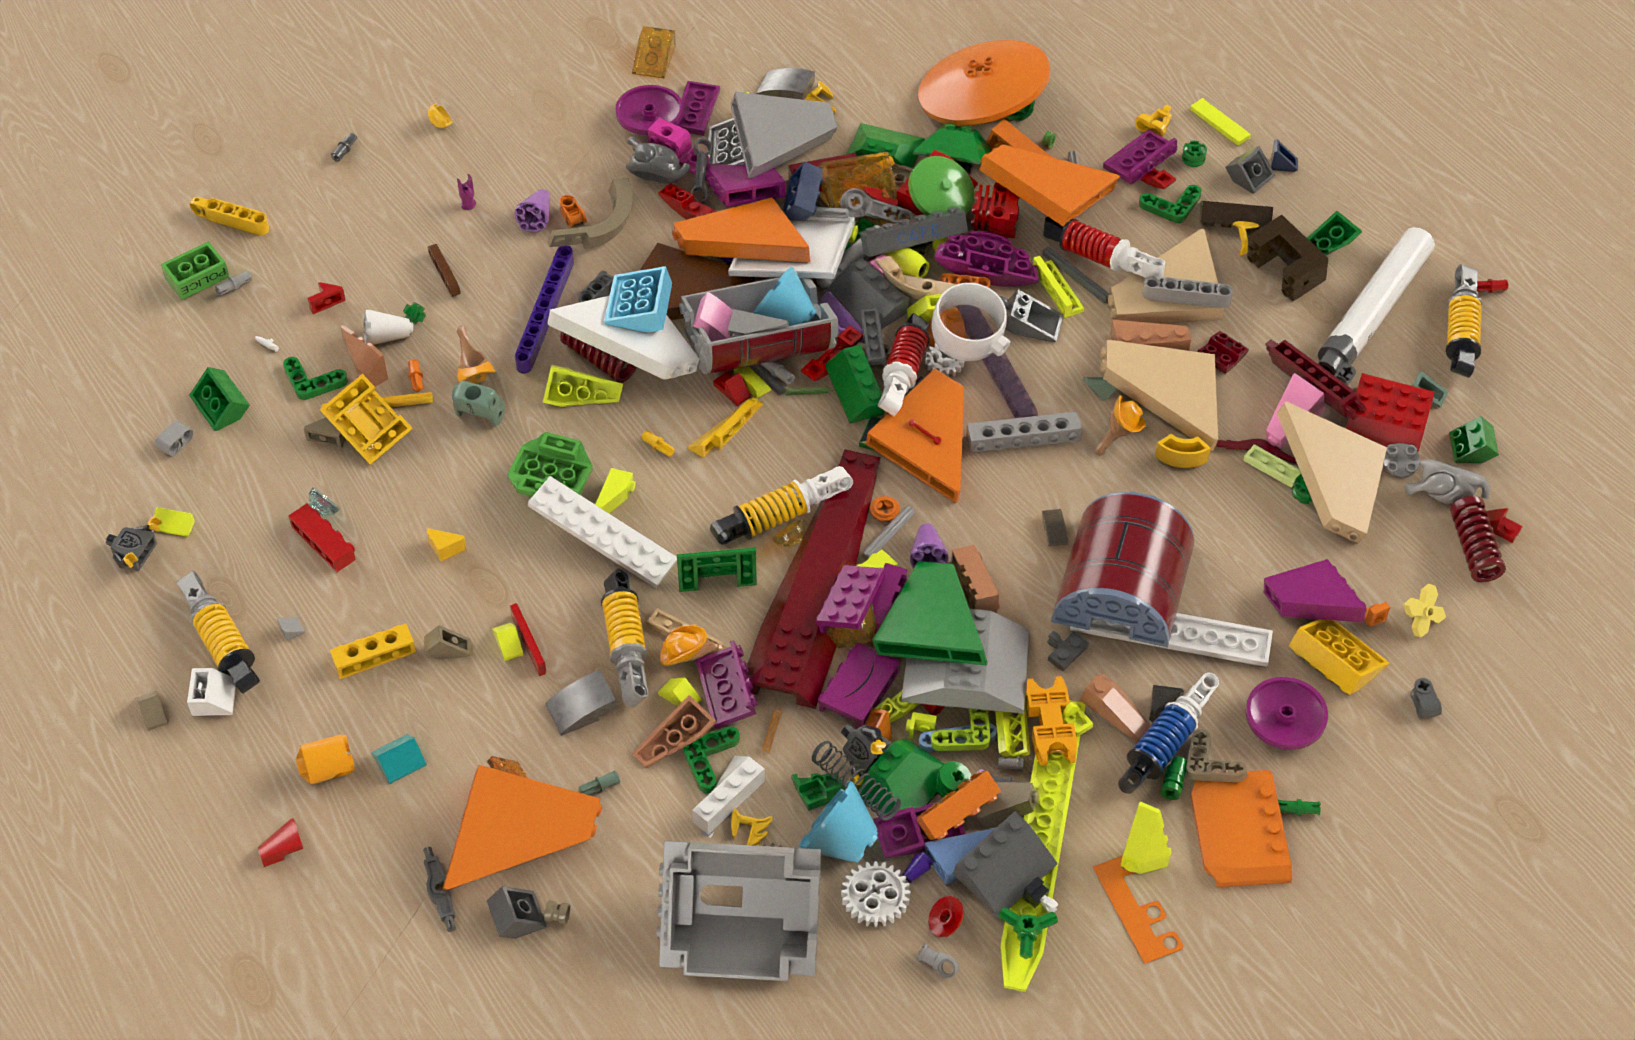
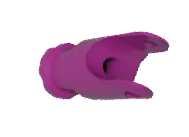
[457,174,476,210]

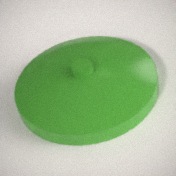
[908,156,975,216]

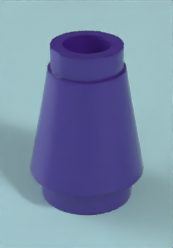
[902,852,933,883]

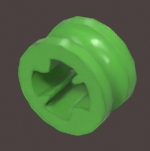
[1042,131,1056,148]

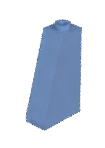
[925,828,996,886]

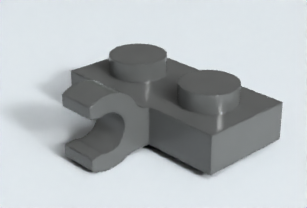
[1047,631,1089,671]

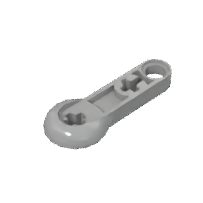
[840,188,913,224]

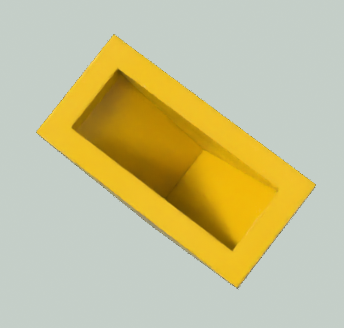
[427,528,467,561]

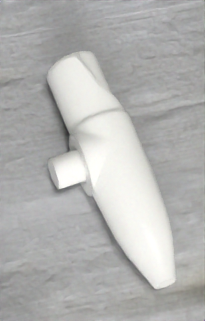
[255,336,279,352]

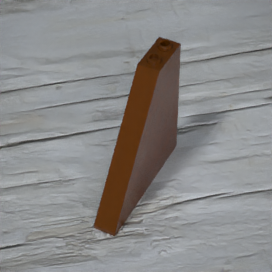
[640,242,755,320]

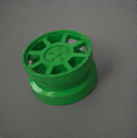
[1182,140,1207,167]
[1292,474,1312,504]

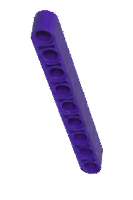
[515,245,574,374]

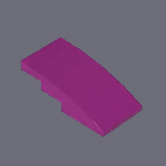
[873,803,965,859]

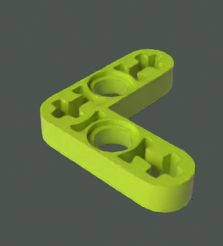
[931,708,990,751]

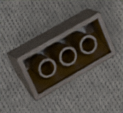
[1200,200,1273,230]

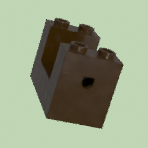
[1247,215,1328,301]

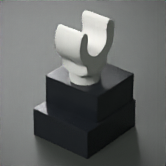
[1022,876,1058,913]

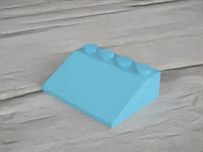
[604,266,672,332]

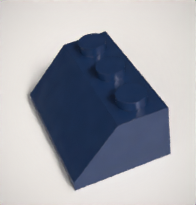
[783,161,823,221]

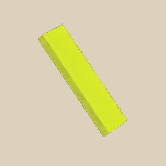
[1190,98,1251,146]

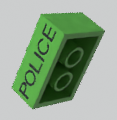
[161,241,229,300]

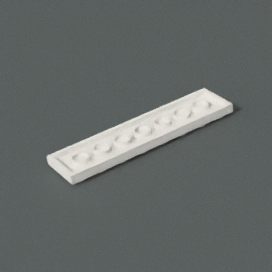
[527,476,677,588]

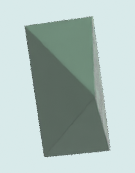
[1412,371,1449,407]
[1083,377,1117,401]

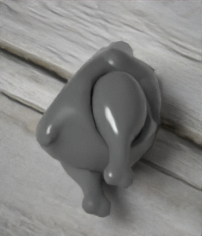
[626,136,690,184]

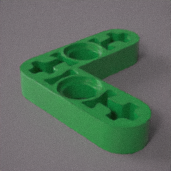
[1139,185,1202,223]
[283,357,348,400]
[683,726,740,793]

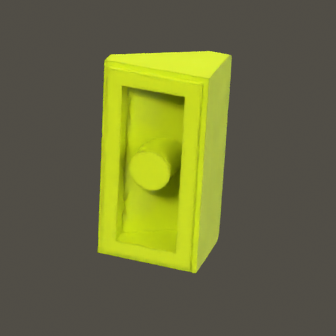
[734,367,771,399]
[154,507,195,537]

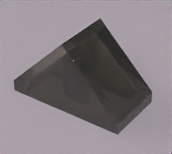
[1149,685,1184,722]

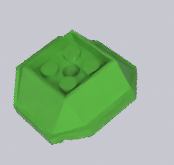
[507,432,593,497]

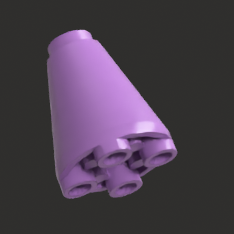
[514,189,550,232]
[910,523,948,568]

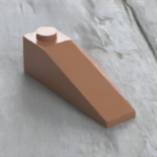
[1080,673,1151,743]

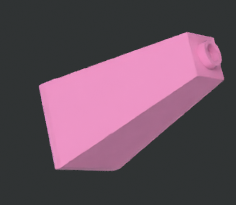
[1266,373,1325,449]

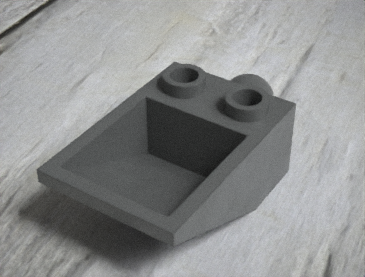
[1000,289,1064,343]

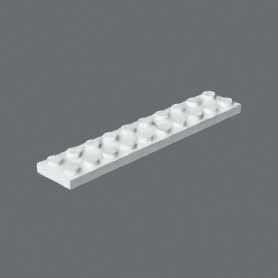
[1070,613,1273,667]

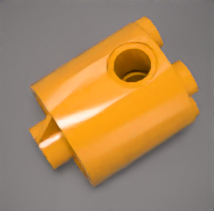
[295,734,355,785]

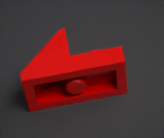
[307,282,346,314]
[713,372,751,406]
[1481,508,1523,543]

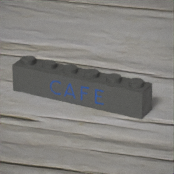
[860,207,968,257]

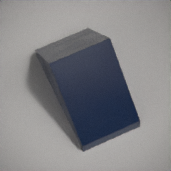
[1271,139,1298,172]

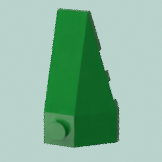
[1307,211,1362,256]

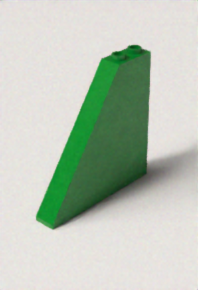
[873,561,988,666]

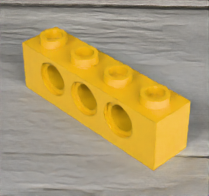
[330,623,416,679]

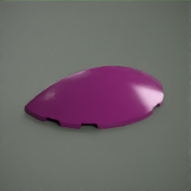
[934,231,1039,287]

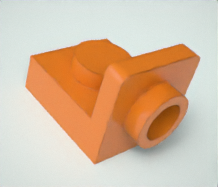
[1364,602,1390,628]

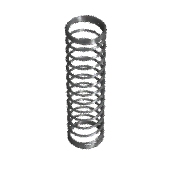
[812,741,901,821]

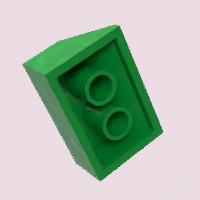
[189,367,250,431]

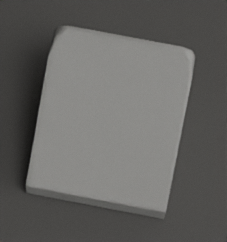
[277,617,305,641]

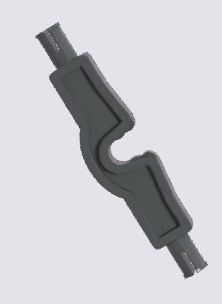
[423,847,456,932]

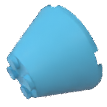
[753,267,817,326]
[798,781,878,863]

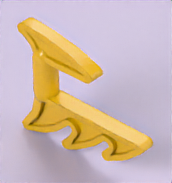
[805,81,836,114]
[1233,221,1259,256]
[731,808,773,846]

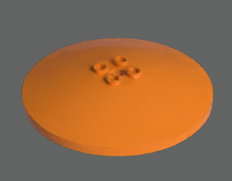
[918,40,1051,126]

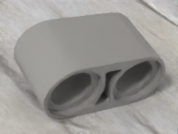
[155,421,193,456]

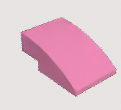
[693,292,733,342]

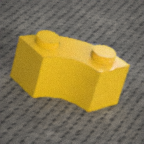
[1155,434,1211,468]

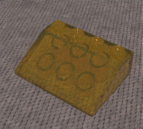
[819,152,897,208]

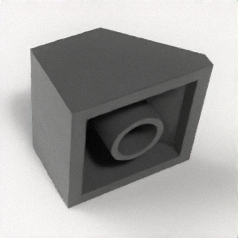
[487,886,547,939]

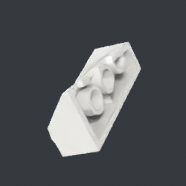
[692,756,765,835]

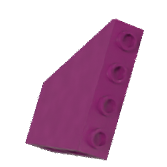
[705,163,786,207]
[1263,559,1367,622]

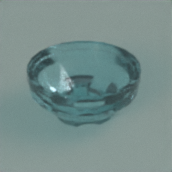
[309,487,340,516]

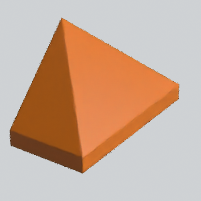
[865,708,892,741]

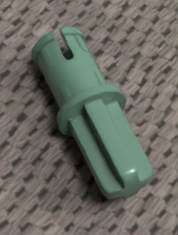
[579,770,620,795]

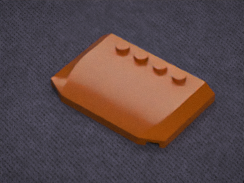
[1190,770,1292,887]

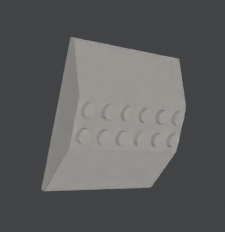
[901,609,1029,713]

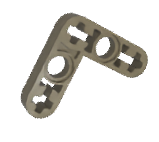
[1186,729,1247,782]

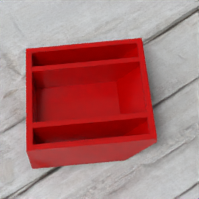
[1346,373,1435,452]

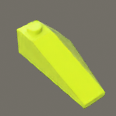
[543,365,623,407]

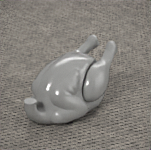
[1405,459,1490,505]

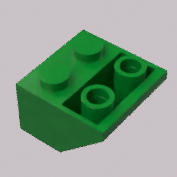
[1449,416,1499,463]

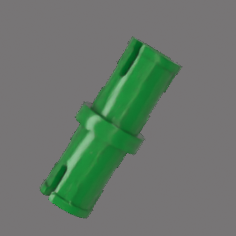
[1278,799,1321,816]

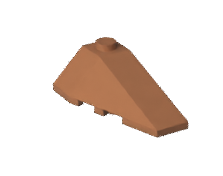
[340,325,388,387]
[632,695,717,768]

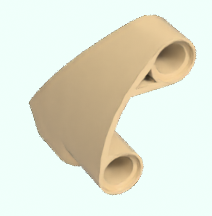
[875,256,939,300]

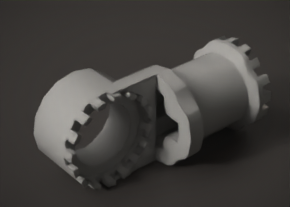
[917,943,959,978]

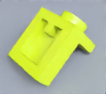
[905,712,937,739]

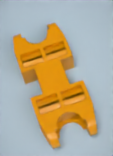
[1026,676,1077,766]

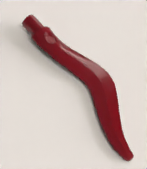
[1216,439,1297,463]

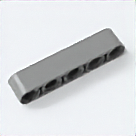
[1142,276,1233,308]

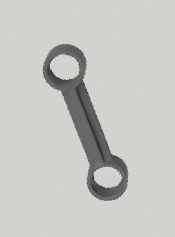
[690,138,713,204]

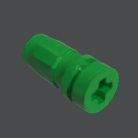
[1160,756,1187,800]

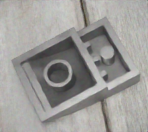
[756,68,815,100]
[545,670,617,736]

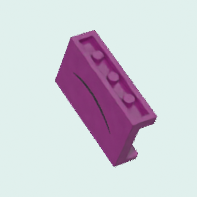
[818,642,900,729]

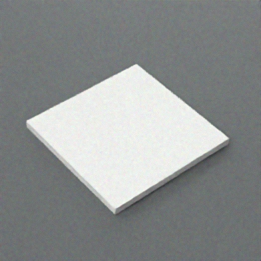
[728,216,855,279]

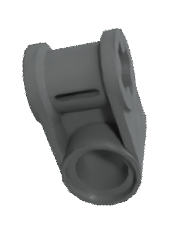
[1411,678,1442,719]

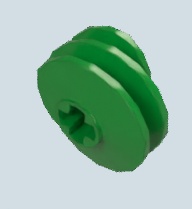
[936,761,972,797]

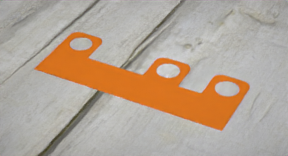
[1093,856,1183,964]

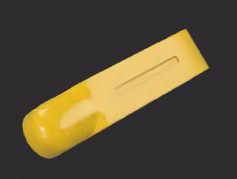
[189,197,270,235]

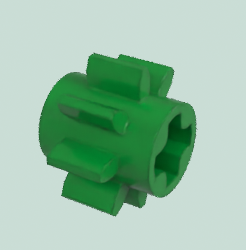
[403,302,426,324]

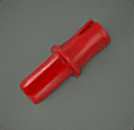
[1477,279,1509,293]

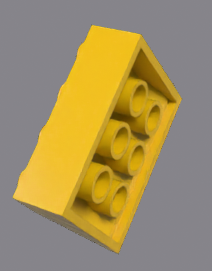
[1289,619,1390,695]

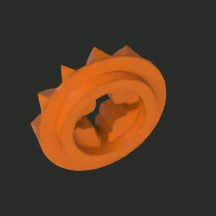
[870,496,900,523]

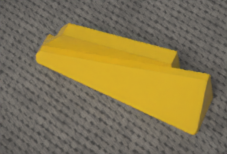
[687,397,763,458]

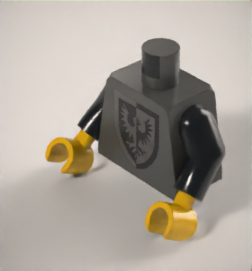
[106,516,162,571]
[841,724,891,789]

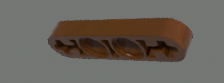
[427,244,461,297]

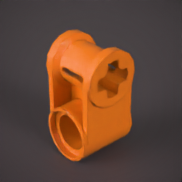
[560,195,587,228]

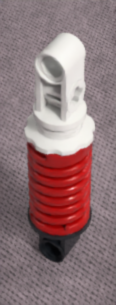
[1043,216,1165,278]
[878,313,930,416]

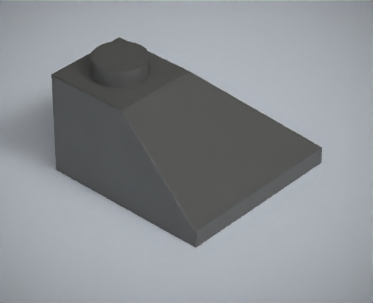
[1225,146,1275,194]

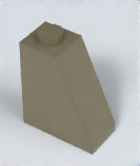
[977,782,1039,829]

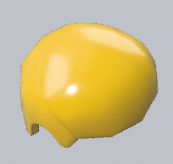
[428,103,453,129]

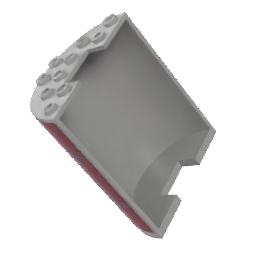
[679,277,838,374]

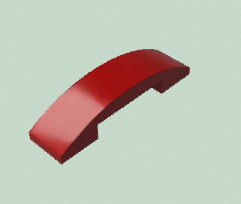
[801,326,863,381]

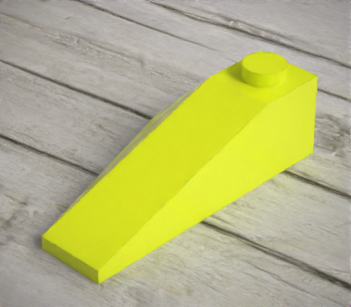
[1121,802,1172,874]

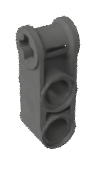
[578,270,614,303]

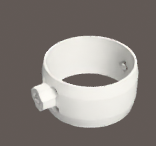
[932,283,1011,361]

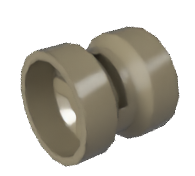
[544,900,571,925]

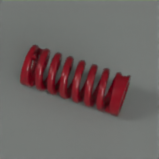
[560,331,637,383]
[1450,496,1506,582]

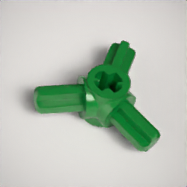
[998,907,1058,959]

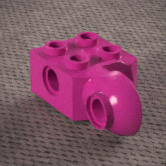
[648,117,710,174]

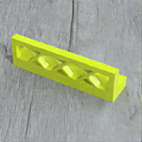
[1033,256,1084,318]
[995,701,1030,758]

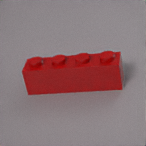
[288,503,356,572]

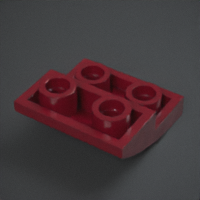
[1197,331,1249,374]

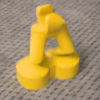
[1135,105,1172,137]

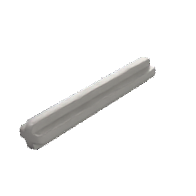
[862,506,914,560]

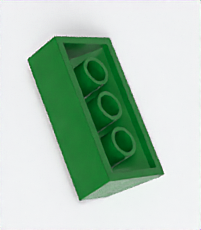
[825,345,885,424]

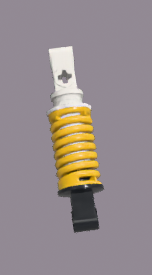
[710,466,853,545]

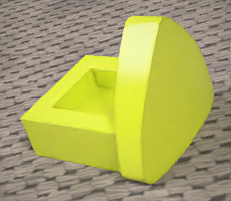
[1062,702,1093,738]

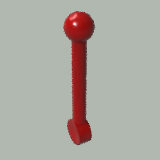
[909,419,941,445]

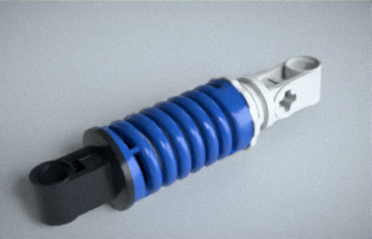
[1118,672,1219,794]

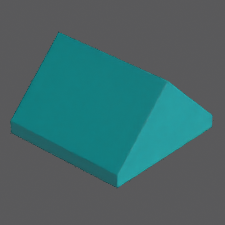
[371,734,427,784]

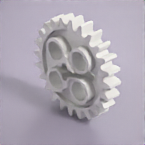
[841,861,911,927]

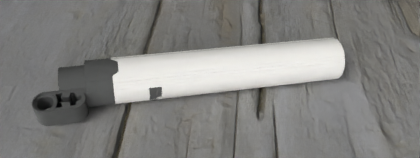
[1318,227,1435,386]

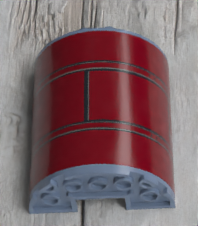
[1051,491,1194,648]

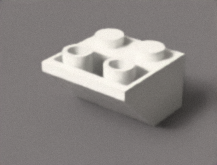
[187,668,236,716]

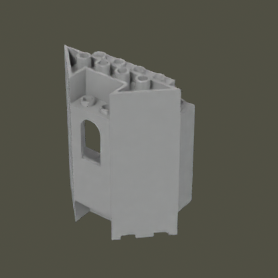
[657,841,821,981]

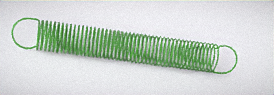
[780,386,835,396]

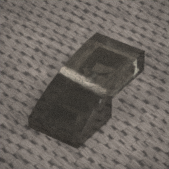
[1042,509,1068,546]

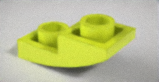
[874,690,919,723]

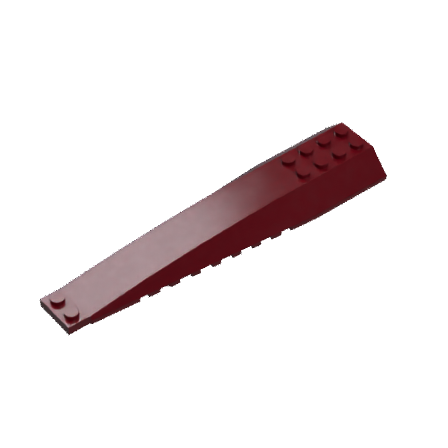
[746,449,881,709]

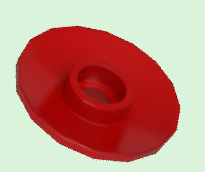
[928,896,964,937]

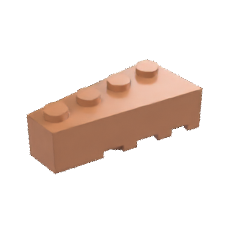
[1110,319,1191,351]
[951,545,1000,613]

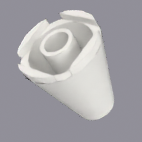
[363,310,413,345]

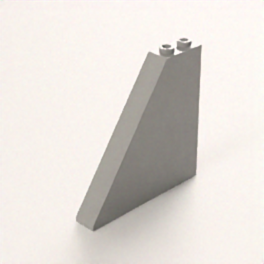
[730,92,837,179]

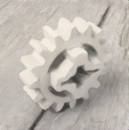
[925,343,965,377]

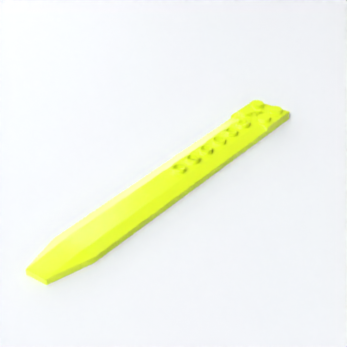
[1000,700,1086,992]

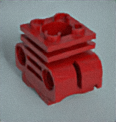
[971,182,1020,239]

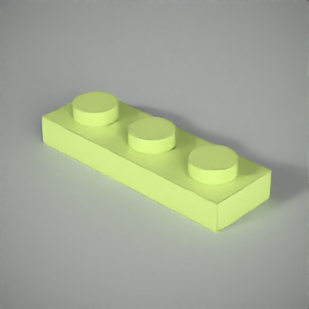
[1243,445,1301,488]

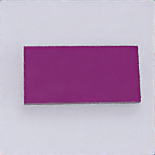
[677,81,720,136]

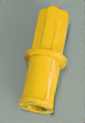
[641,430,675,457]

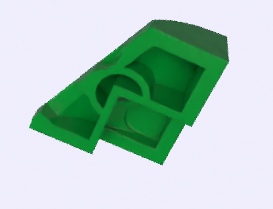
[791,773,845,811]

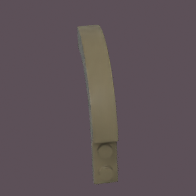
[547,178,633,249]

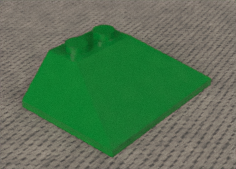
[847,123,925,168]
[913,123,992,164]
[677,547,757,592]
[859,738,944,814]

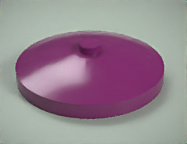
[616,85,683,135]
[1245,677,1328,750]

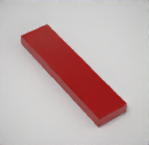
[510,603,546,676]

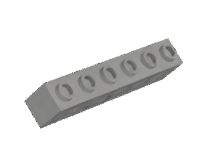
[966,412,1082,453]

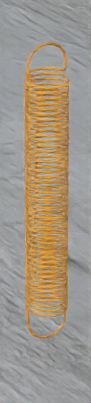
[761,707,782,756]

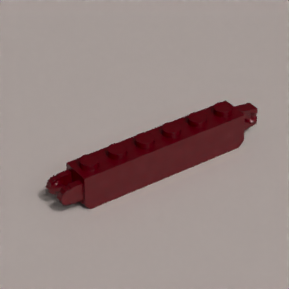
[1265,339,1367,420]

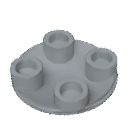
[1383,443,1420,478]

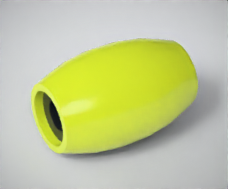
[885,247,930,278]

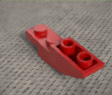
[658,183,718,220]

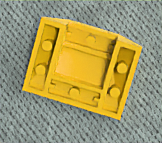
[320,374,413,465]

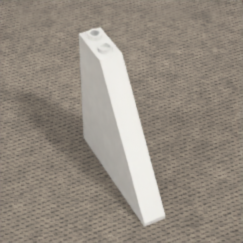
[548,296,699,380]

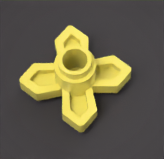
[1404,584,1446,637]

